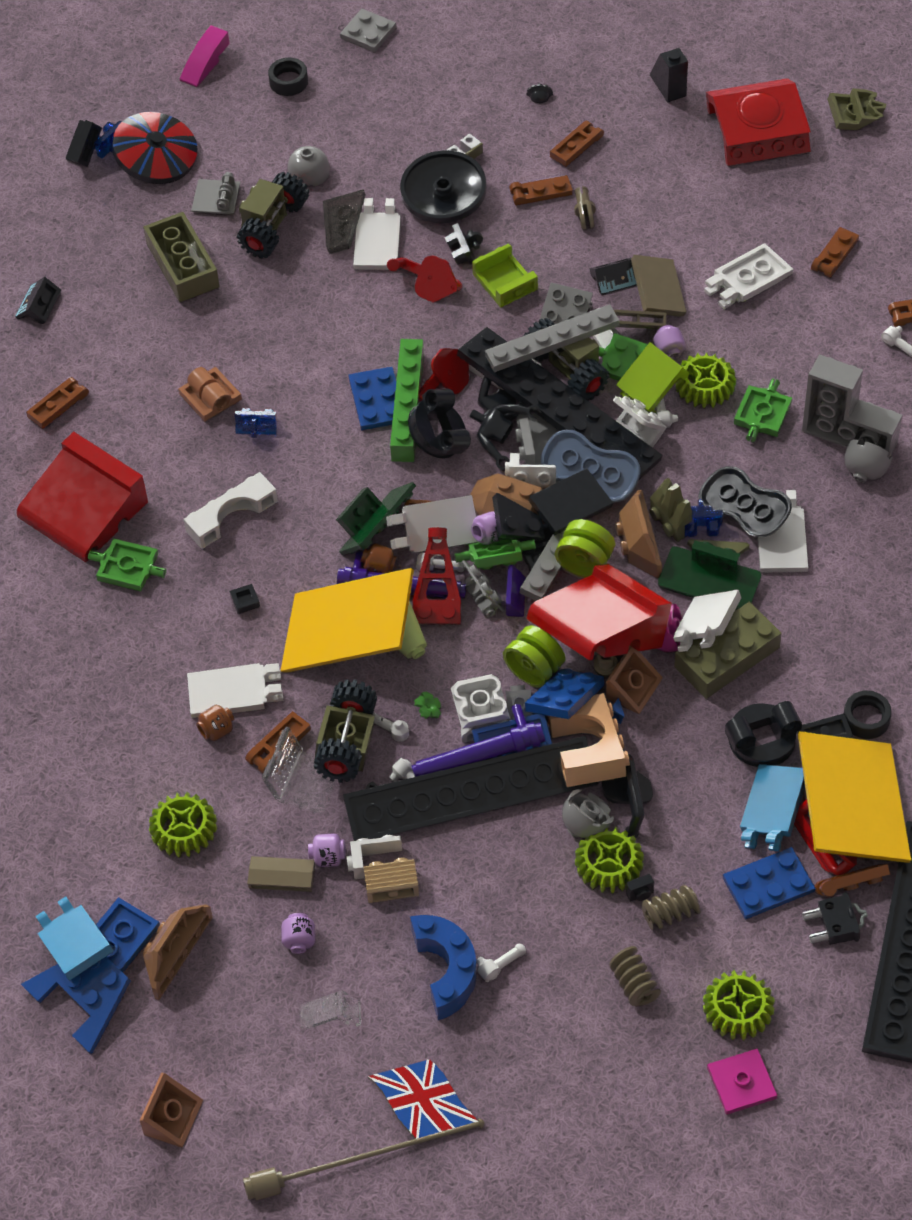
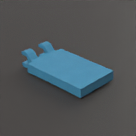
[740,764,805,851]
[35,896,113,981]

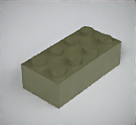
[143,212,220,303]
[674,602,782,699]

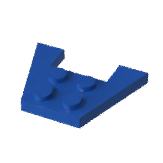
[21,957,131,1055]

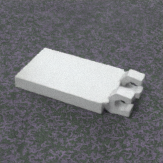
[353,198,401,270]
[704,243,793,309]
[757,490,808,572]
[386,495,479,553]
[673,590,741,652]
[187,663,284,718]

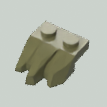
[827,88,886,130]
[649,478,692,542]

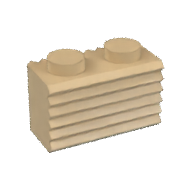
[363,858,419,903]

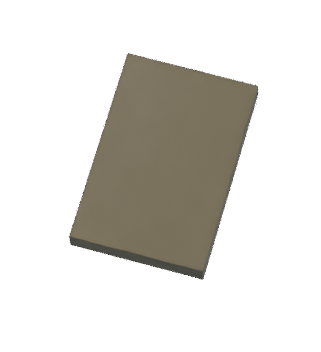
[631,255,686,317]

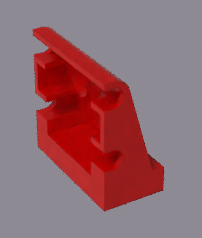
[16,431,148,563]
[526,564,672,660]

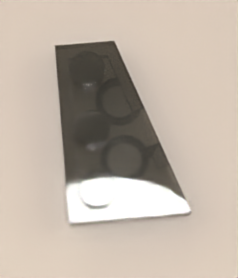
[323,189,366,254]

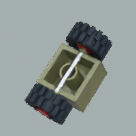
[236,172,309,259]
[524,318,610,401]
[313,680,377,783]

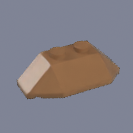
[470,473,545,525]
[615,490,662,578]
[143,904,213,1000]

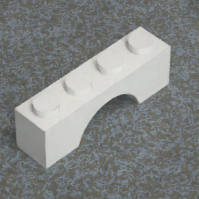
[184,472,278,549]

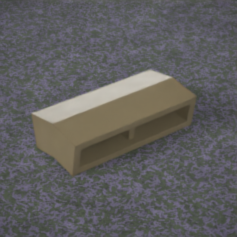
[613,309,666,329]
[247,856,315,892]

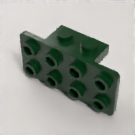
[336,482,416,555]
[658,540,762,611]

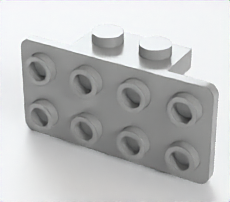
[515,413,559,489]

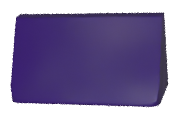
[506,565,526,617]

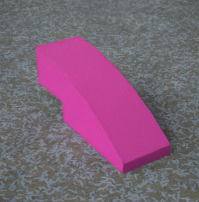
[180,25,230,87]

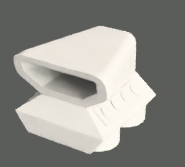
[451,674,510,743]

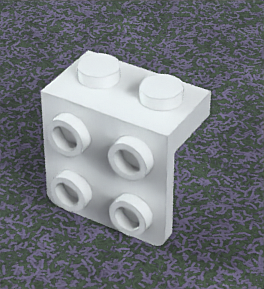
[613,396,667,448]

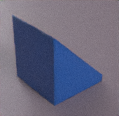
[612,698,625,724]

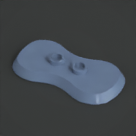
[540,430,640,502]

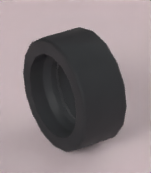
[268,57,308,96]
[844,690,891,739]

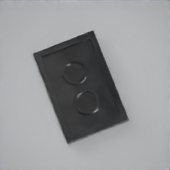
[528,468,613,536]

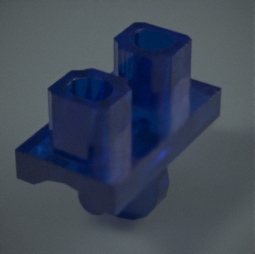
[94,121,122,159]
[234,408,277,438]
[685,499,723,537]

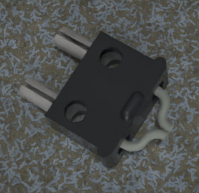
[802,892,868,945]

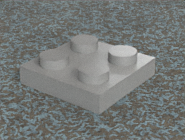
[340,9,396,52]

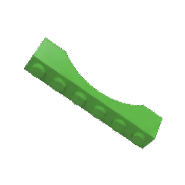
[390,339,424,462]

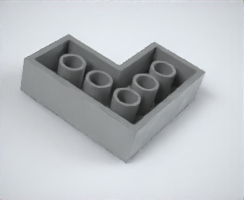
[802,354,902,458]

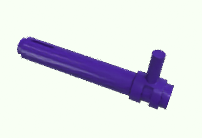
[337,551,466,599]
[411,704,546,777]

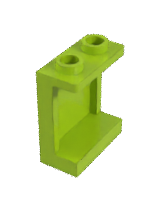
[472,244,538,308]
[616,342,690,414]

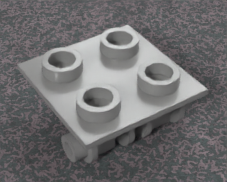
[191,172,240,215]
[540,282,593,324]
[462,560,505,617]

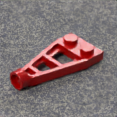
[413,527,461,625]

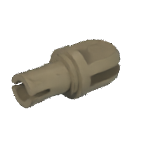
[574,186,596,230]
[594,654,618,679]

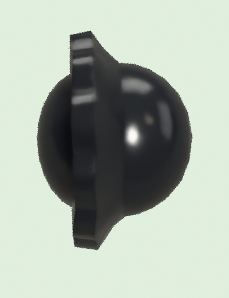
[526,84,553,104]

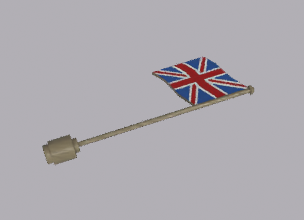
[243,1059,484,1201]

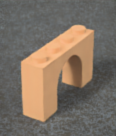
[547,693,630,787]

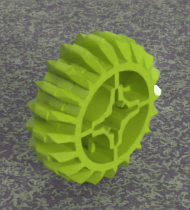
[675,352,736,408]
[149,792,217,858]
[575,827,644,894]
[703,970,775,1041]

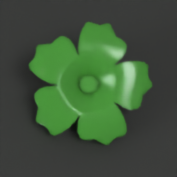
[414,692,441,719]

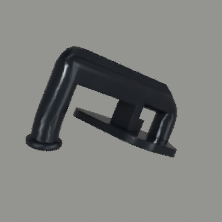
[602,754,653,838]

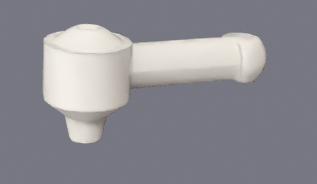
[881,326,912,357]
[656,398,678,428]
[416,553,466,572]
[373,712,409,741]
[390,758,415,782]
[476,944,526,982]

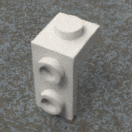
[505,453,556,488]
[347,835,402,879]

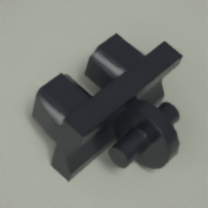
[445,223,483,265]

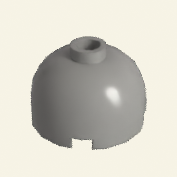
[287,146,330,187]
[844,440,893,483]
[562,789,614,839]

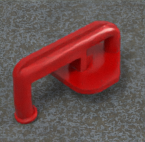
[387,255,463,302]
[418,348,469,403]
[794,799,857,876]

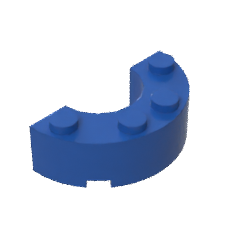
[410,915,477,1020]

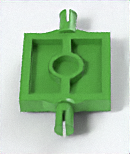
[599,333,648,381]
[734,379,792,442]
[88,538,167,591]
[454,539,536,570]

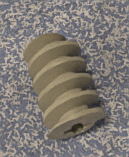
[642,885,701,930]
[609,946,661,1007]

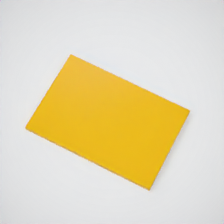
[280,568,414,673]
[798,731,911,863]

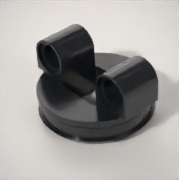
[408,389,471,459]
[725,701,802,767]

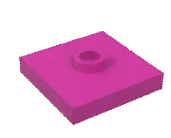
[707,1048,777,1115]

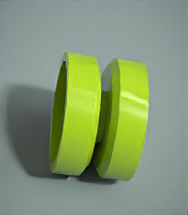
[554,519,616,578]
[503,625,566,688]

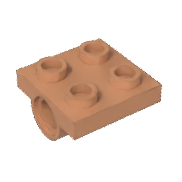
[178,367,242,422]

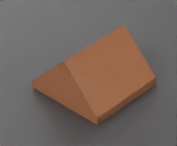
[606,646,663,714]
[140,1073,203,1147]

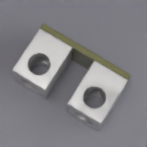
[447,134,483,159]

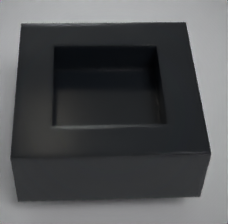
[229,584,260,614]
[626,874,654,902]

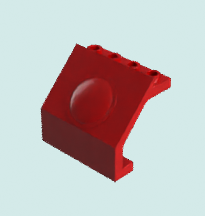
[706,78,811,166]

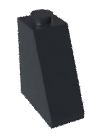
[650,48,688,103]

